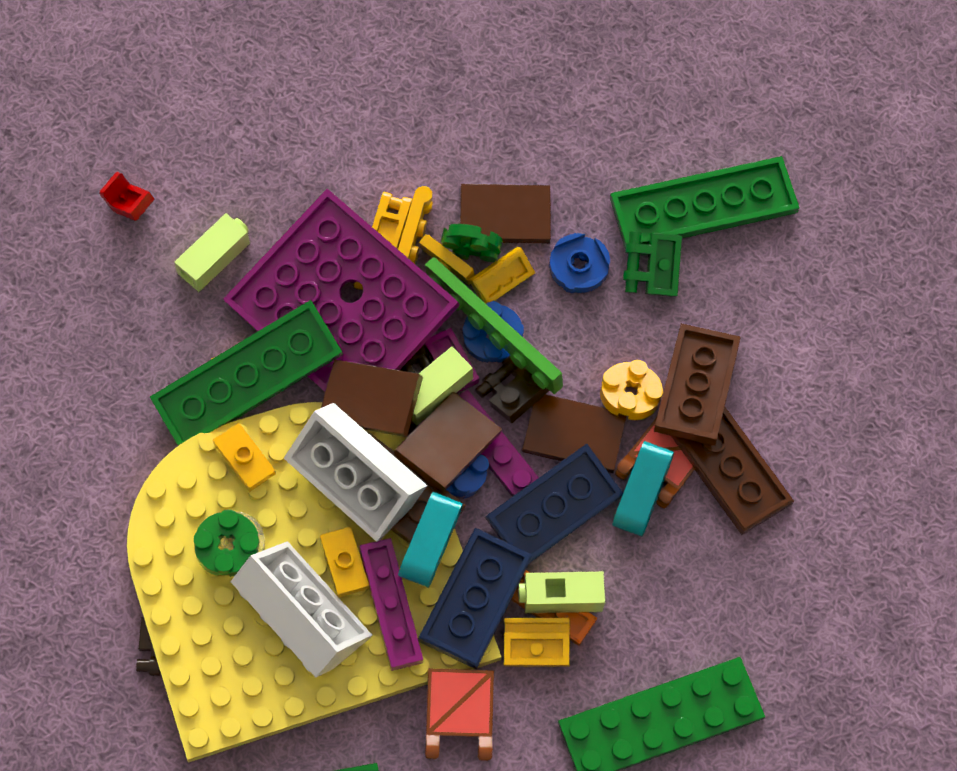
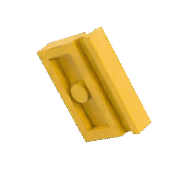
[504,618,570,667]

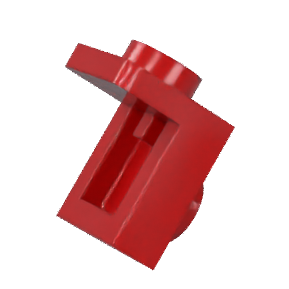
[99,172,155,221]

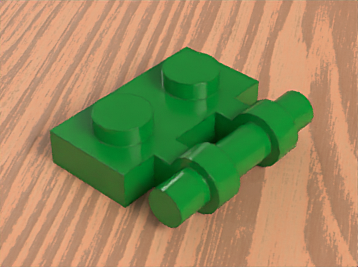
[623,231,682,297]

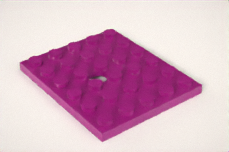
[223,189,460,392]

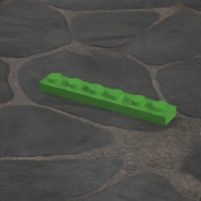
[425,257,563,395]

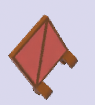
[615,417,695,509]
[425,668,494,761]

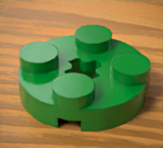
[441,224,503,262]
[193,509,259,577]

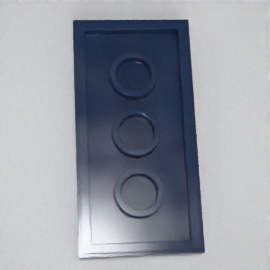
[485,444,623,563]
[418,528,533,670]

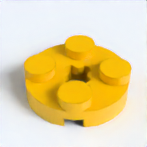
[600,360,663,420]

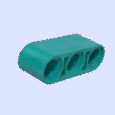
[612,441,674,537]
[398,492,463,588]

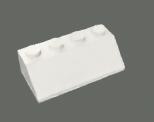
[284,403,427,542]
[230,541,372,677]

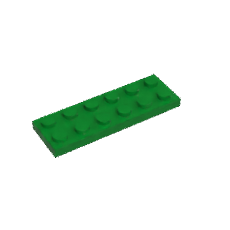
[610,156,800,247]
[150,300,343,446]
[558,656,765,771]

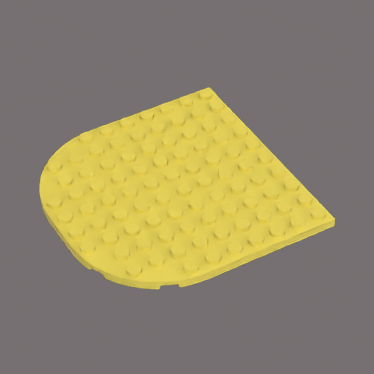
[127,402,502,763]

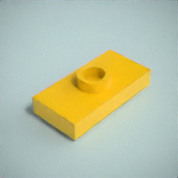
[419,234,475,285]
[469,247,535,303]
[213,423,276,492]
[320,527,369,597]

